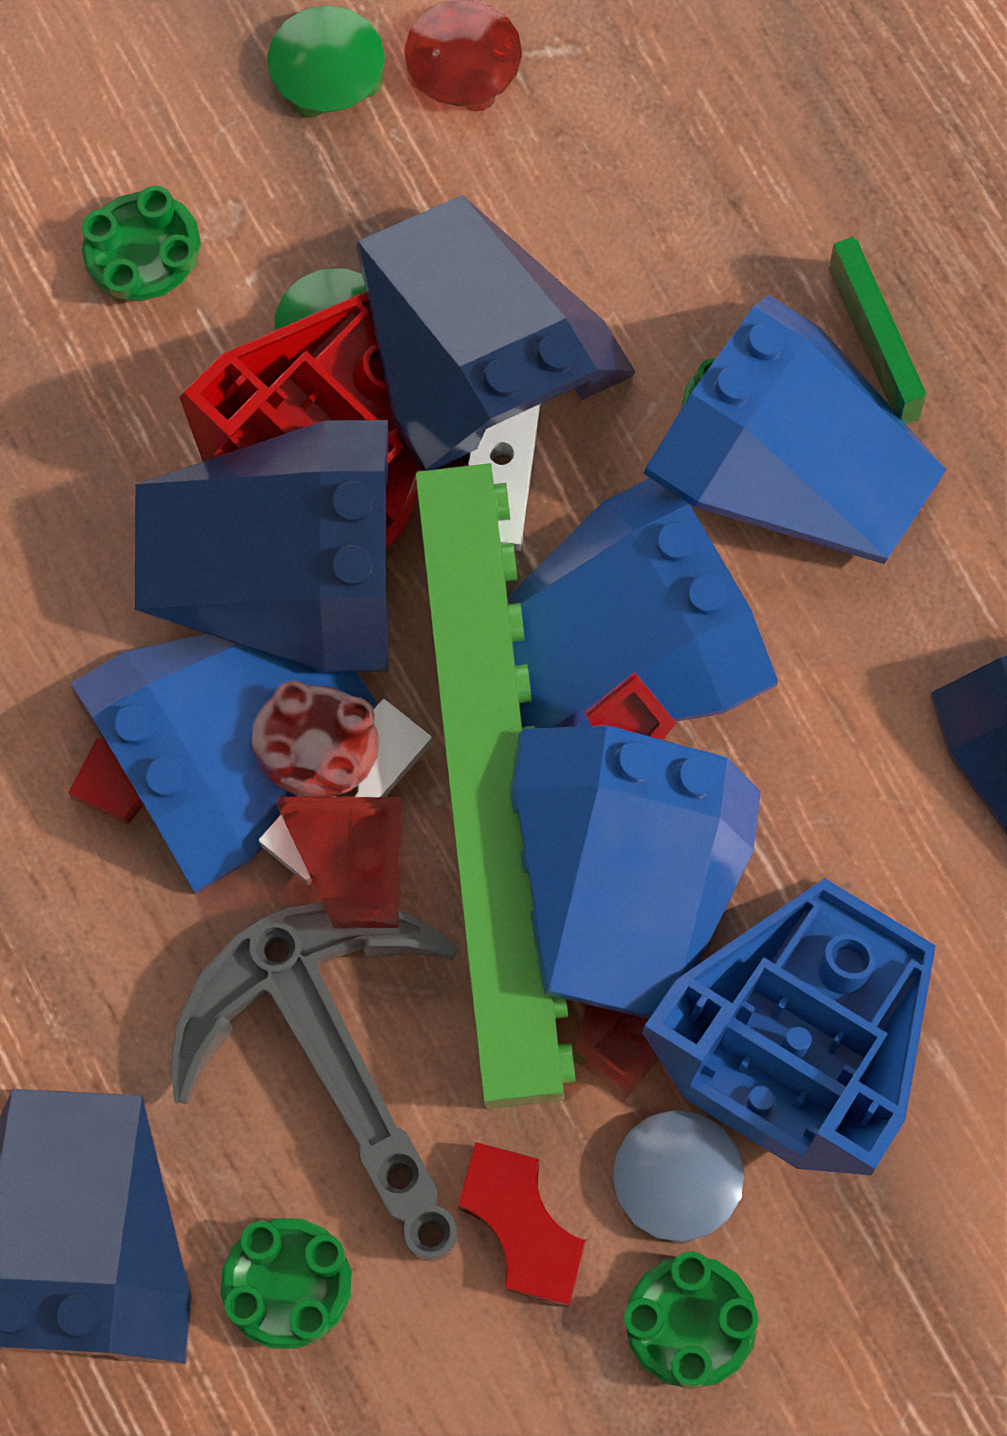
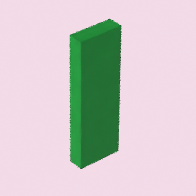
[829,236,927,424]

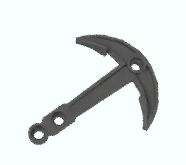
[171,899,458,1262]

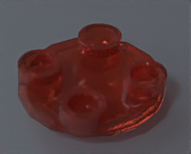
[404,0,522,112]
[252,681,379,799]

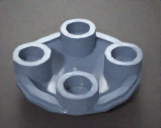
[612,1110,745,1244]

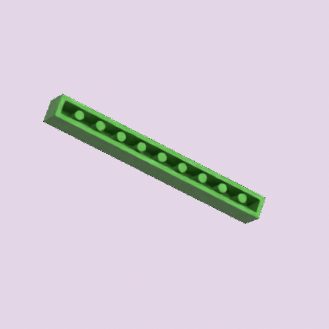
[416,463,576,1109]

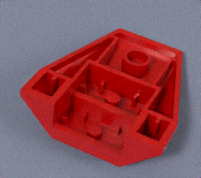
[179,292,422,549]

